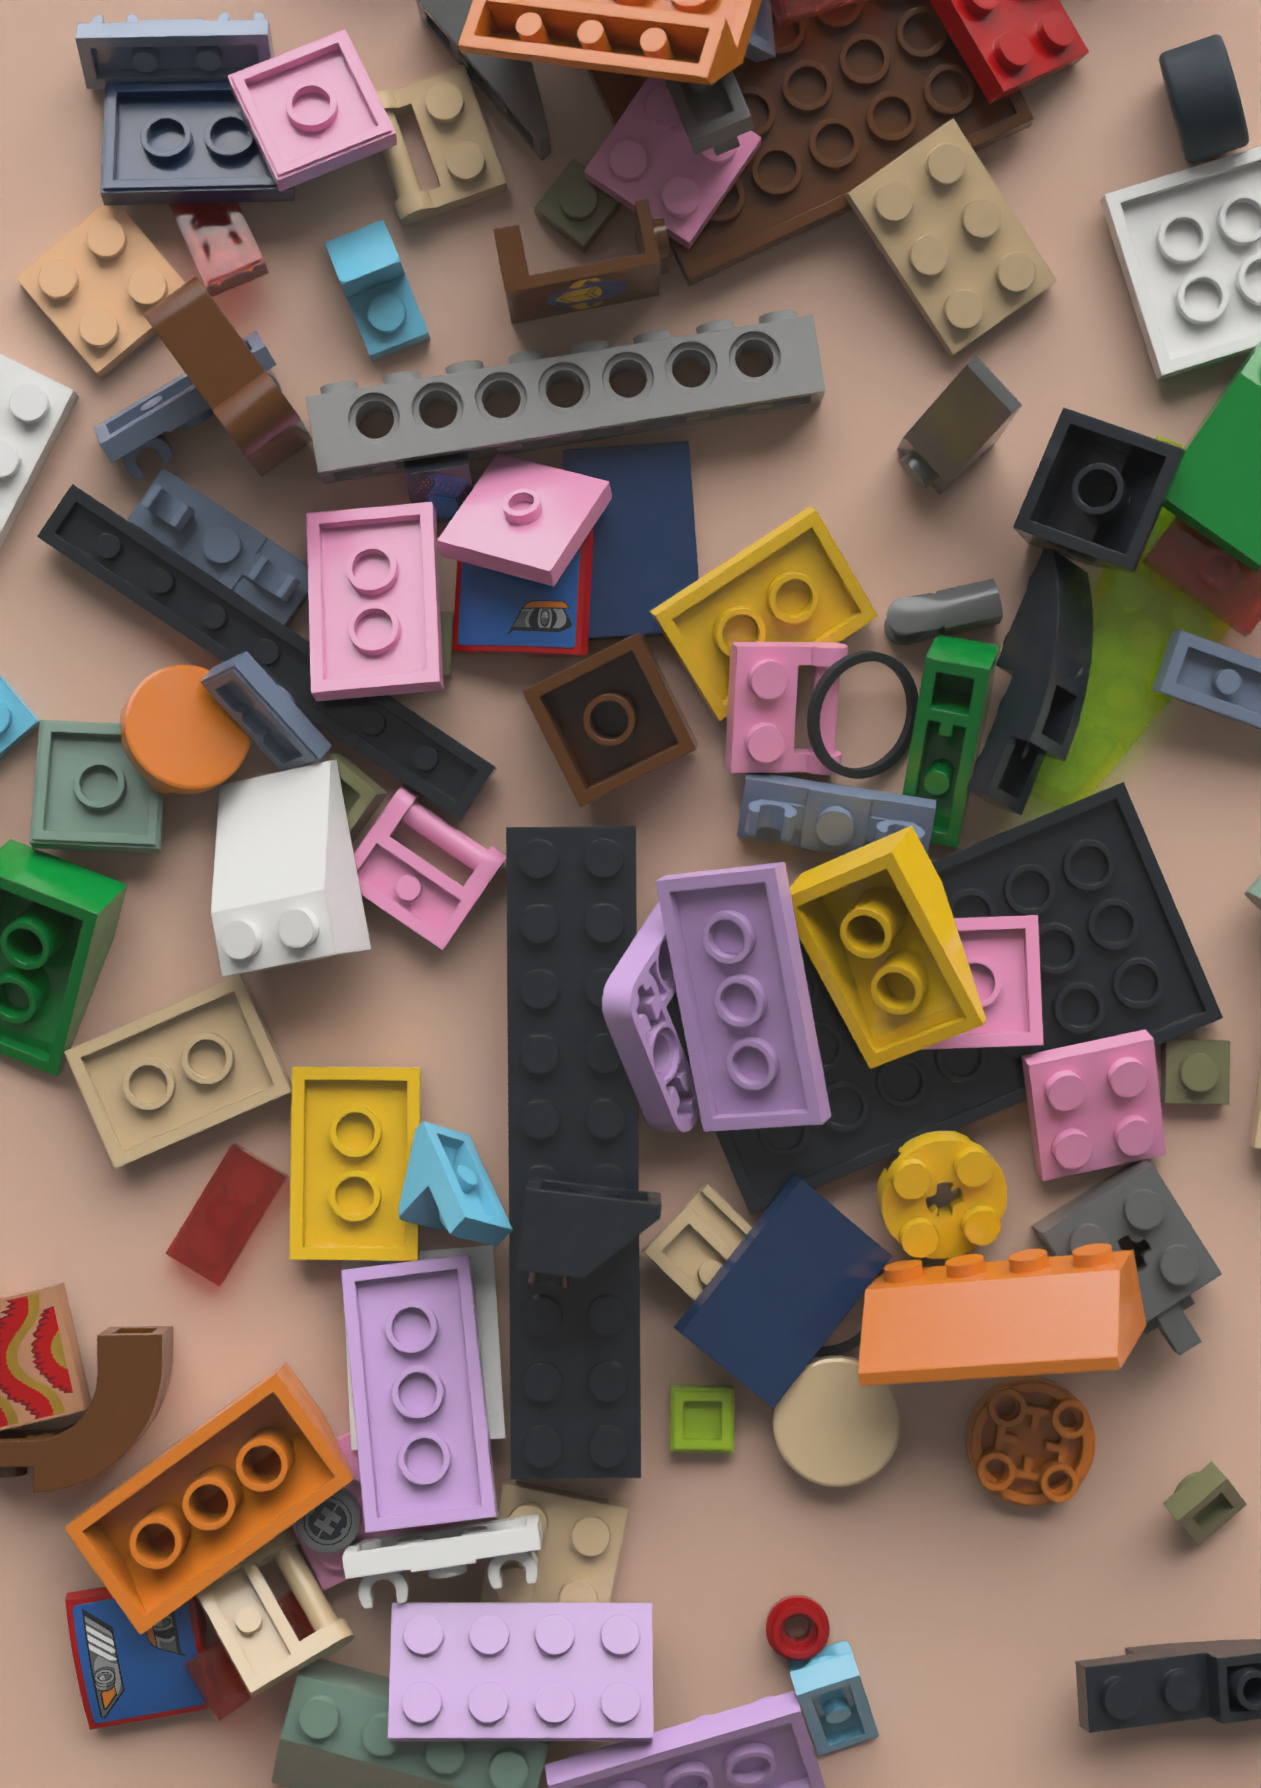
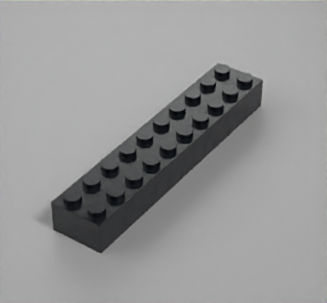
[506,826,641,1479]

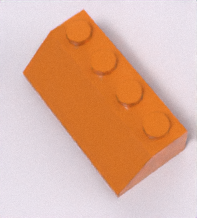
[858,1243,1147,1386]
[64,1362,355,1635]

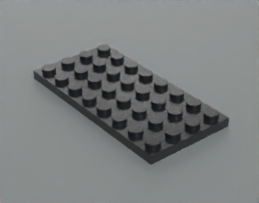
[666,782,1223,1215]

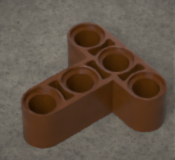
[143,276,312,477]

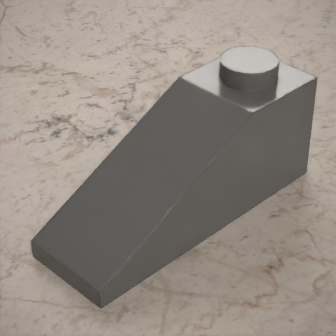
[416,0,551,161]
[897,356,1022,494]

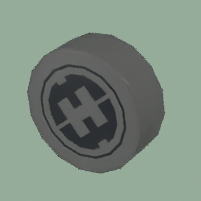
[296,1487,362,1553]

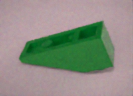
[902,634,1000,848]

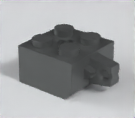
[1031,1160,1222,1355]

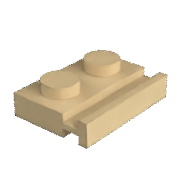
[641,1184,752,1302]

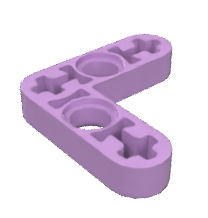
[602,901,699,1133]

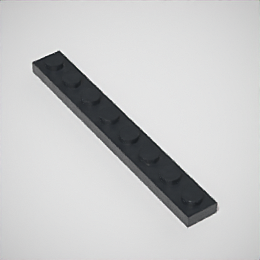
[37,484,497,821]

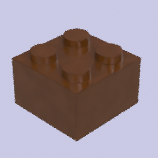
[522,630,698,807]

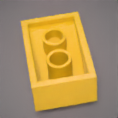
[790,826,986,1069]

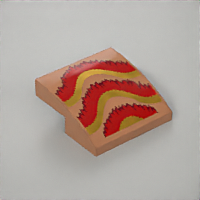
[0,1283,91,1430]

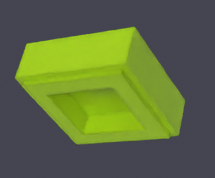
[670,1384,735,1453]

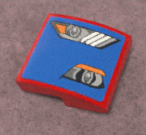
[452,529,594,657]
[65,1586,218,1730]

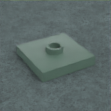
[29,720,166,854]

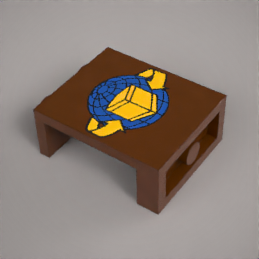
[493,199,671,324]

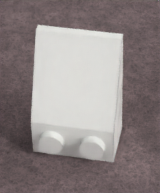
[211,760,371,977]

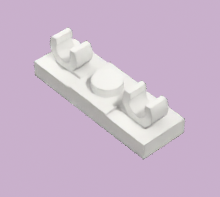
[342,1513,543,1609]

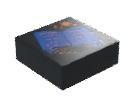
[404,452,474,523]

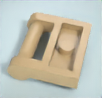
[376,65,508,224]
[195,1526,355,1698]

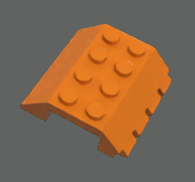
[458,0,762,85]

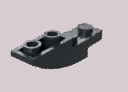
[967,547,1094,815]
[1075,1639,1261,1733]

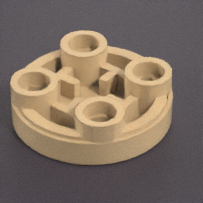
[772,1355,901,1487]

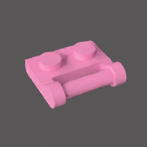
[725,642,848,775]
[354,785,506,950]

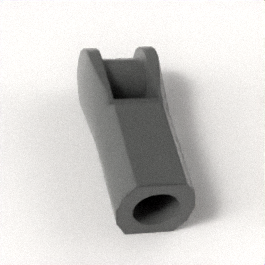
[884,578,1003,645]

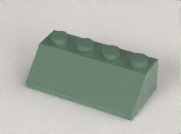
[271,1659,550,1788]

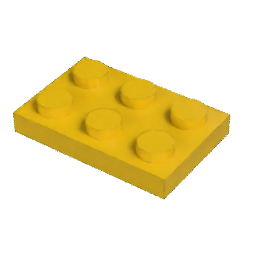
[649,506,878,721]
[289,1066,422,1261]

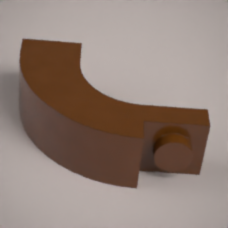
[0,1326,173,1493]

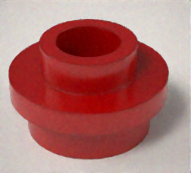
[765,1595,830,1661]

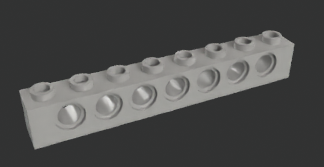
[306,310,825,484]

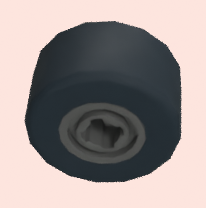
[1159,34,1249,164]

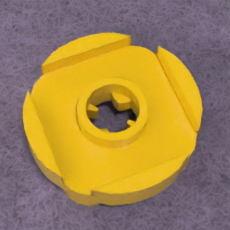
[876,1131,1008,1259]

